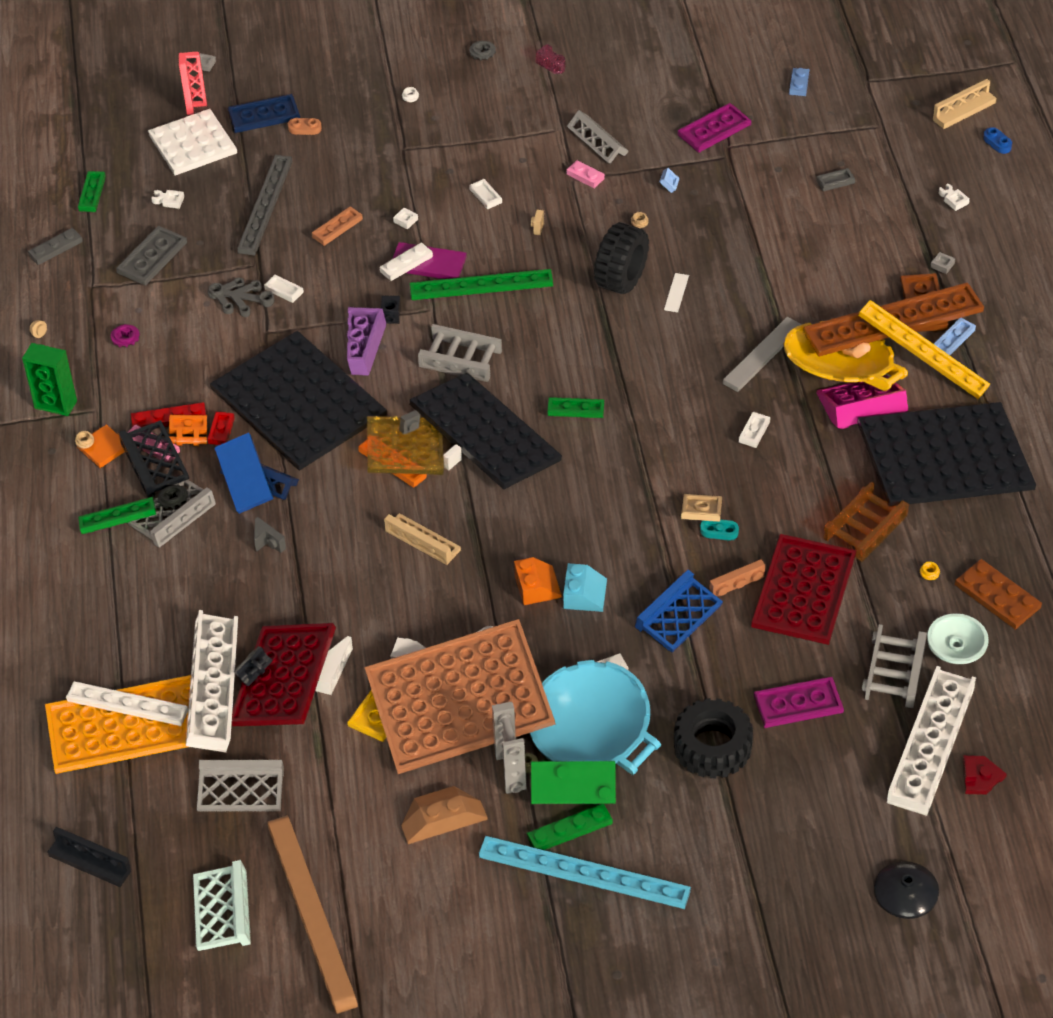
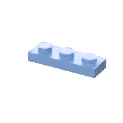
[934,318,976,355]

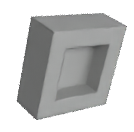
[196,53,216,72]
[931,252,955,274]

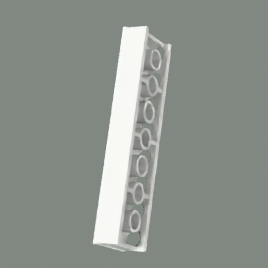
[185,610,238,752]
[887,666,976,816]

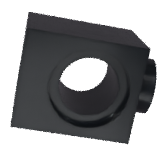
[381,295,401,324]

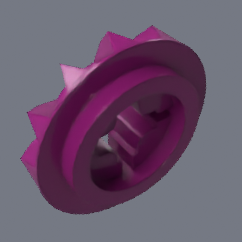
[111,324,140,348]

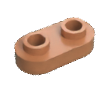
[288,118,322,135]

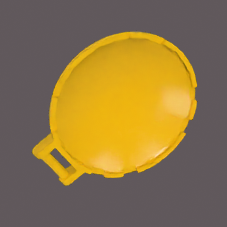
[784,321,908,391]

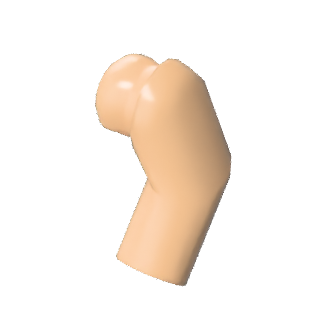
[843,342,870,358]

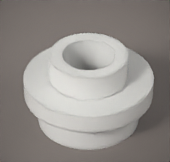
[402,87,419,102]

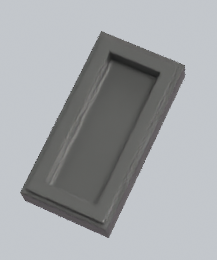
[816,168,855,192]

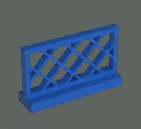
[635,570,723,652]

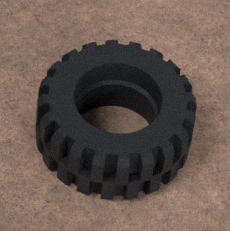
[594,222,649,294]
[674,698,753,779]

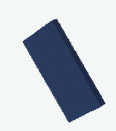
[228,94,300,133]

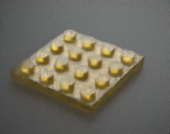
[367,416,444,475]

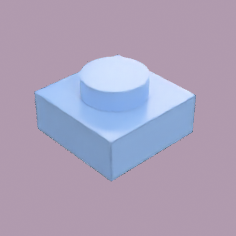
[659,168,680,193]

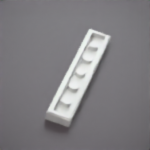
[66,681,188,726]

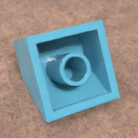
[563,563,607,612]

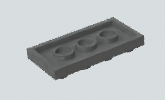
[116,226,187,286]

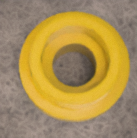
[920,562,940,580]

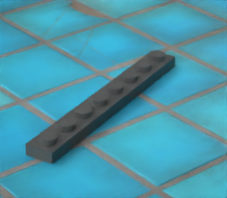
[238,155,292,256]

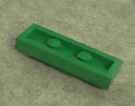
[78,171,106,212]
[548,397,604,418]

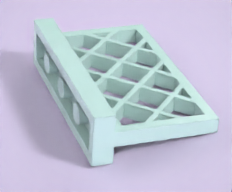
[193,860,251,951]

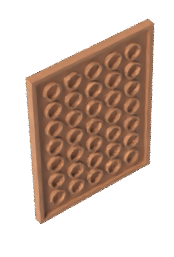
[365,619,556,774]

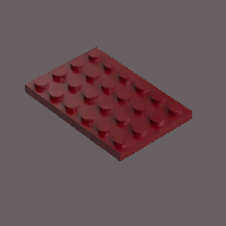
[751,534,856,645]
[231,623,336,727]

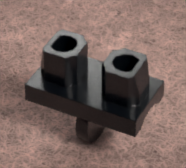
[234,646,272,686]

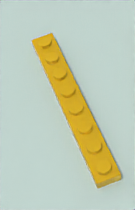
[858,300,990,400]

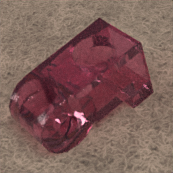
[536,44,565,74]

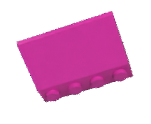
[816,374,908,429]

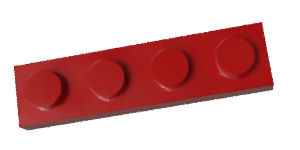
[131,402,206,428]

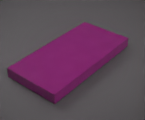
[677,103,751,153]
[392,242,467,279]
[754,677,844,728]

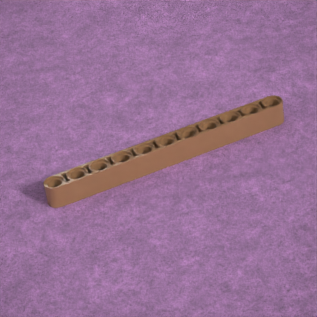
[267,815,358,1014]

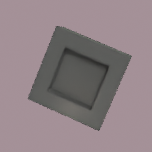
[399,410,420,435]

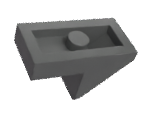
[254,517,286,553]

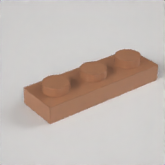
[312,206,363,246]
[709,560,765,597]

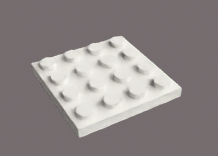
[148,109,237,175]

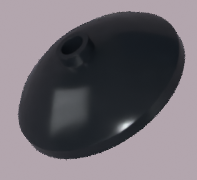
[874,861,939,919]

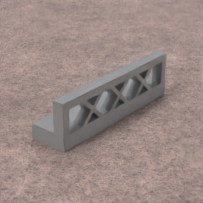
[567,110,628,164]

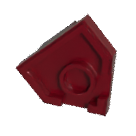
[963,755,1007,795]

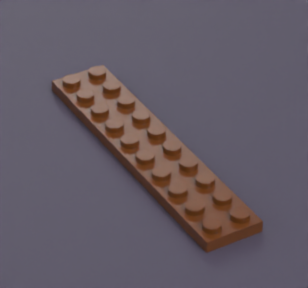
[803,282,984,357]

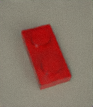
[208,412,235,445]

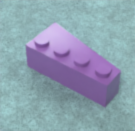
[347,307,386,375]

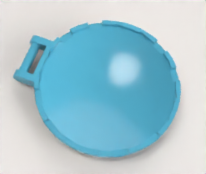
[530,660,661,775]

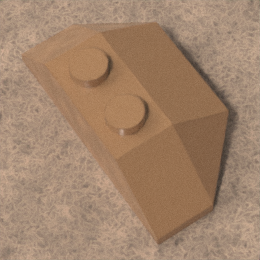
[401,786,488,844]

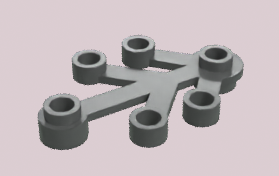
[208,278,275,317]

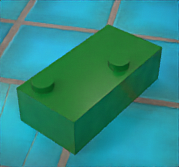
[22,343,77,416]
[531,761,616,804]

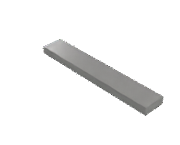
[723,317,802,392]

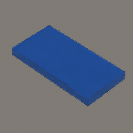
[214,433,274,514]

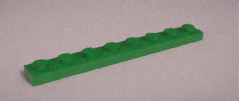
[410,269,553,300]

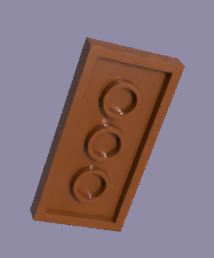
[900,273,948,332]
[955,559,1042,630]

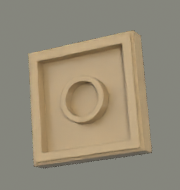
[681,494,722,522]

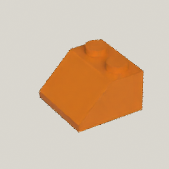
[514,557,562,605]

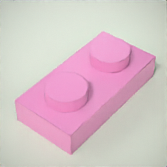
[567,160,604,188]

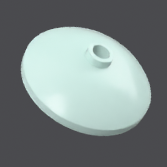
[927,614,989,664]

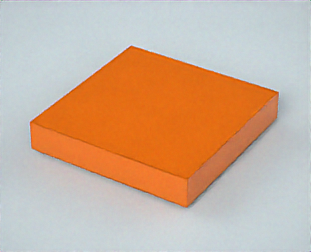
[77,425,125,468]

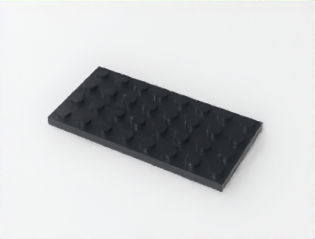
[409,373,562,490]

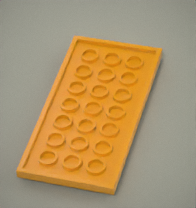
[45,675,191,774]

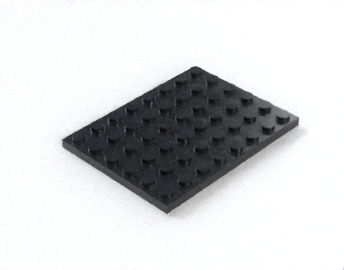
[210,330,387,471]
[857,402,1036,507]

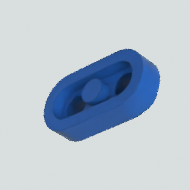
[983,127,1012,154]

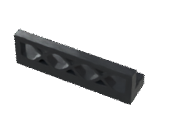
[48,827,131,887]

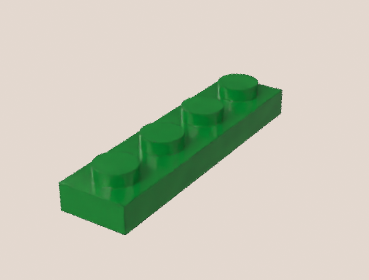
[78,497,156,534]
[527,804,613,850]

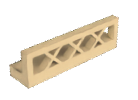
[933,79,996,129]
[384,513,461,565]

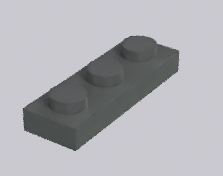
[28,228,83,265]

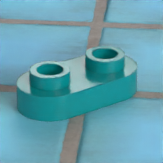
[700,520,739,540]

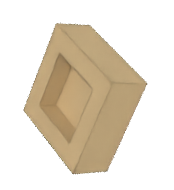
[531,210,544,235]

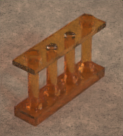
[824,482,909,562]

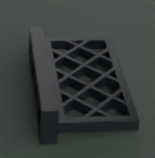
[118,420,189,498]

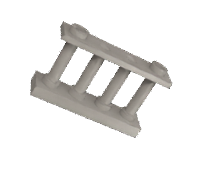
[418,324,502,382]
[862,624,927,708]
[492,701,526,794]

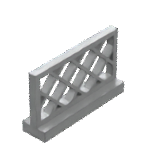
[128,480,216,548]
[197,760,284,811]

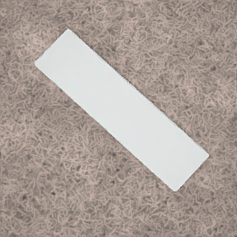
[664,273,689,312]

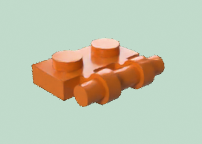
[169,415,207,446]

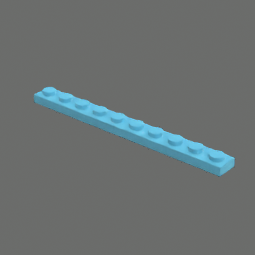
[479,836,691,909]

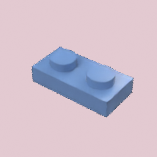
[789,68,809,96]

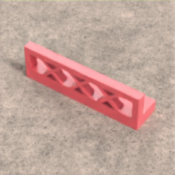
[179,52,207,115]

